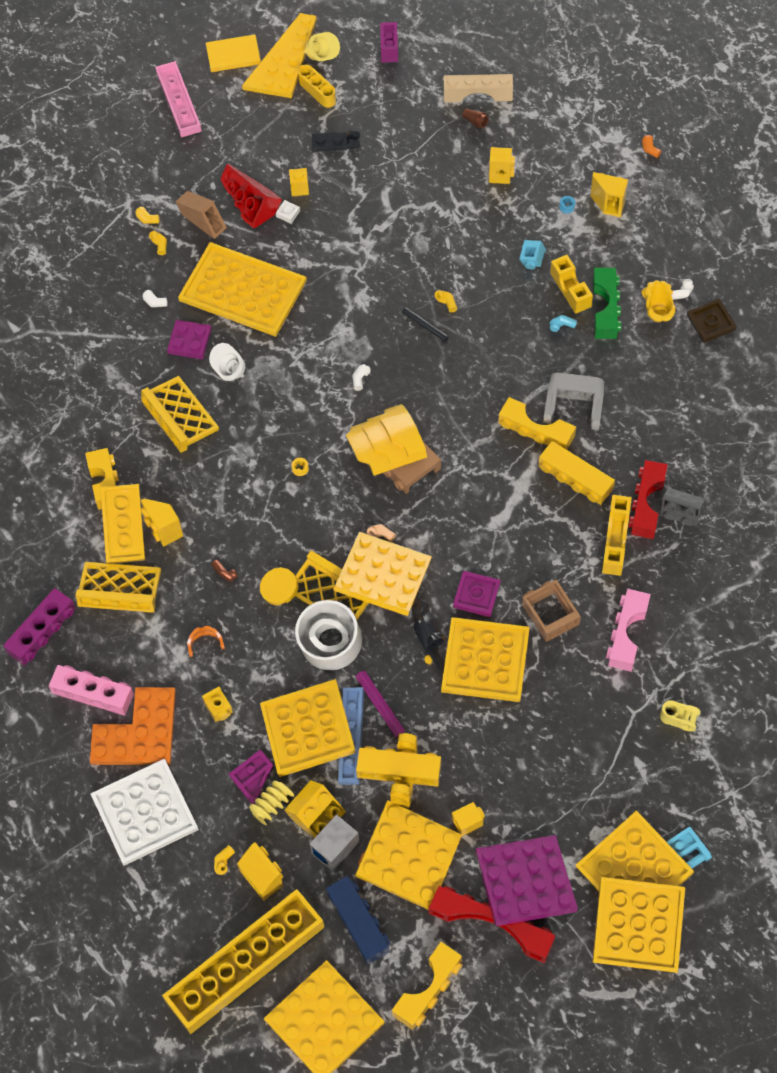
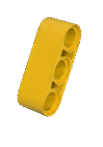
[298,65,336,108]

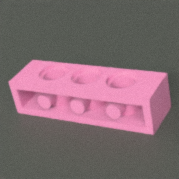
[49,665,134,716]

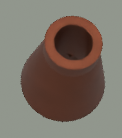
[462,108,489,129]

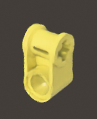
[660,700,701,731]

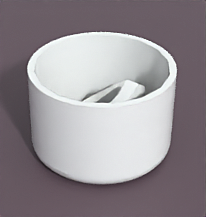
[295,600,362,670]

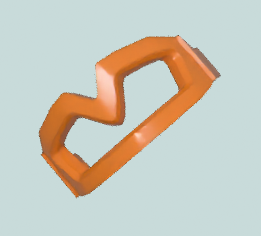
[187,626,225,657]

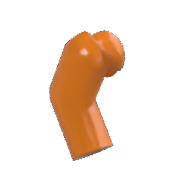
[642,135,661,158]

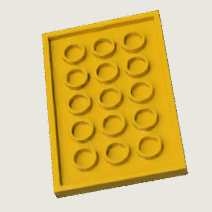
[178,242,307,337]

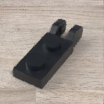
[312,131,361,152]

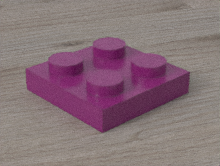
[167,320,212,360]
[453,571,501,617]

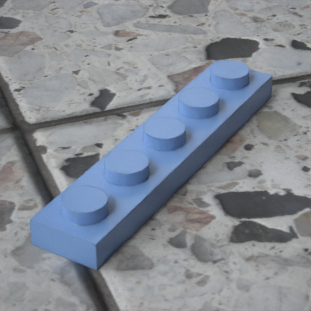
[338,687,364,785]

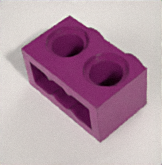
[380,22,398,63]

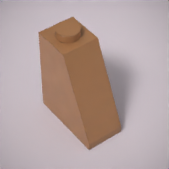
[175,191,227,239]

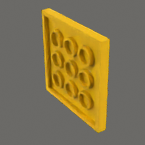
[334,532,432,616]
[441,618,530,702]
[260,679,356,777]
[355,800,462,910]
[575,811,694,892]
[592,877,685,973]
[264,960,385,1073]

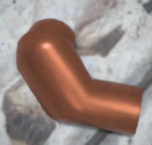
[211,560,238,582]

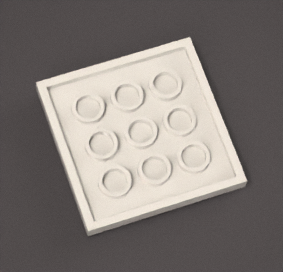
[91,759,198,866]

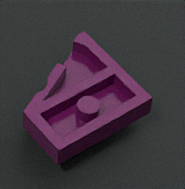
[228,749,273,804]

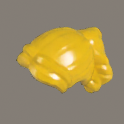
[641,280,675,322]

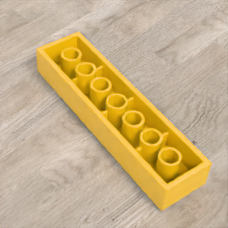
[162,889,324,1035]

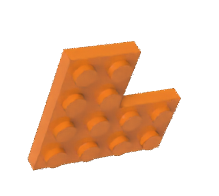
[90,687,176,765]

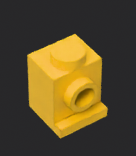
[202,687,233,722]

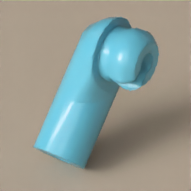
[550,315,577,332]

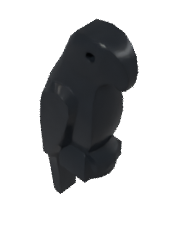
[412,599,446,669]

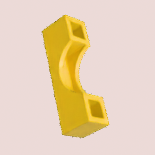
[498,397,576,450]
[602,495,632,576]
[392,942,463,1030]

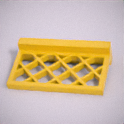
[141,376,219,453]
[295,550,369,620]
[75,562,161,613]

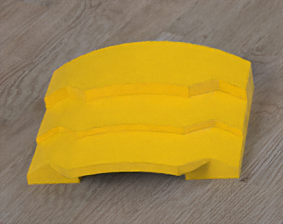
[346,404,427,475]

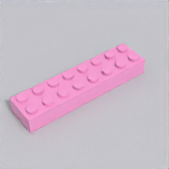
[155,61,202,138]

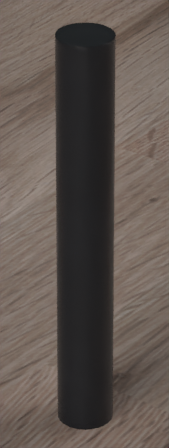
[402,307,449,342]

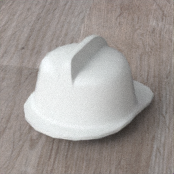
[209,343,245,381]

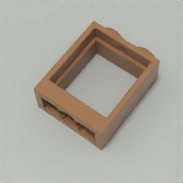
[522,580,581,642]

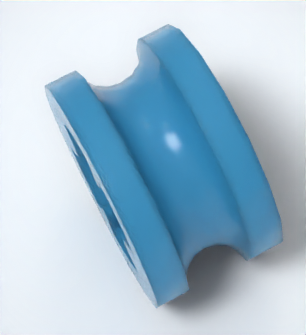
[559,196,576,214]

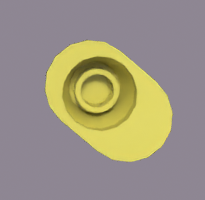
[303,32,340,61]

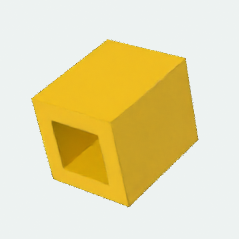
[289,168,309,196]
[452,802,485,837]

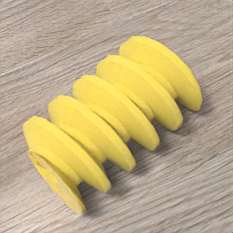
[249,780,295,825]

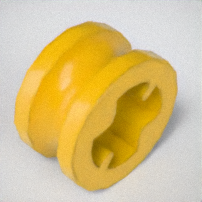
[292,458,309,476]

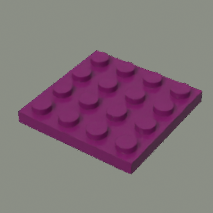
[475,835,578,926]

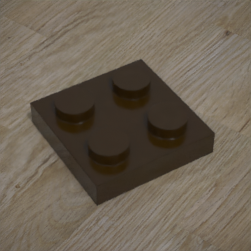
[686,299,737,343]

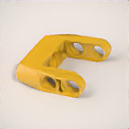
[390,733,417,809]

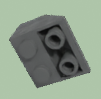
[660,488,705,527]

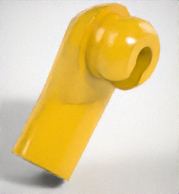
[135,207,160,224]
[149,231,167,255]
[434,290,457,312]
[214,845,235,875]

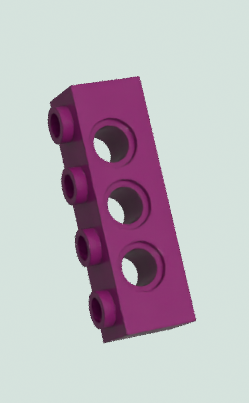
[3,588,75,666]

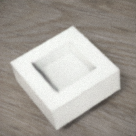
[276,200,300,224]

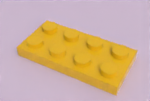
[100,484,145,564]

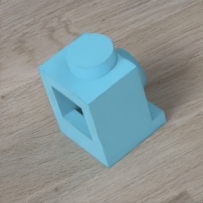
[520,240,546,270]

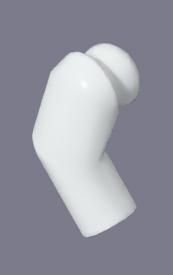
[671,279,694,300]
[143,290,168,307]
[352,364,371,391]

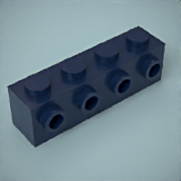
[326,876,391,965]

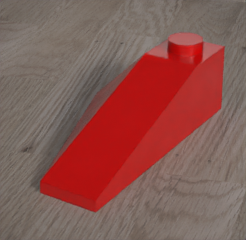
[220,164,282,228]

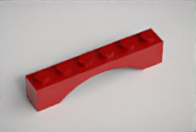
[429,886,555,963]

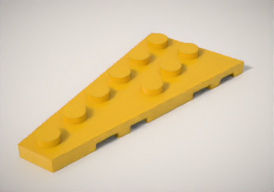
[242,13,317,98]

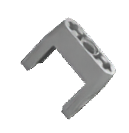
[543,373,604,431]

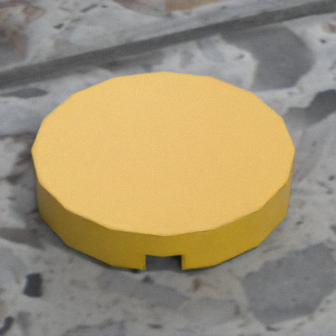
[260,567,298,606]

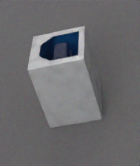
[310,815,359,871]

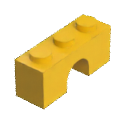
[550,255,593,314]
[85,448,119,510]

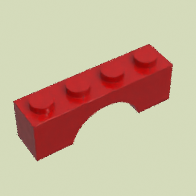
[629,460,668,539]

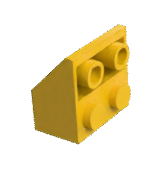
[590,172,628,217]
[140,499,183,547]
[284,780,346,838]
[237,842,283,901]

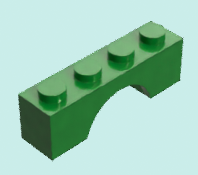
[593,268,621,339]

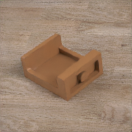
[383,442,441,494]

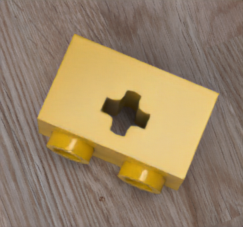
[489,147,515,184]

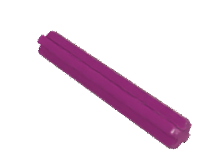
[356,671,405,738]

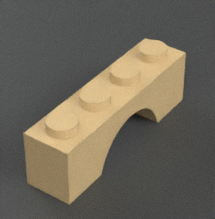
[444,74,513,102]

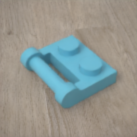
[667,827,712,869]

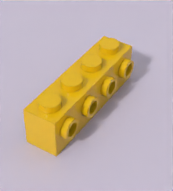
[538,441,615,505]
[356,746,441,787]

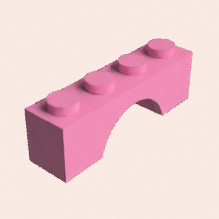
[606,589,651,672]

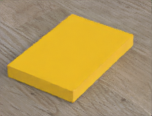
[206,35,261,72]

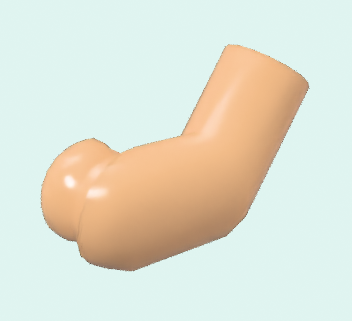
[367,524,396,542]

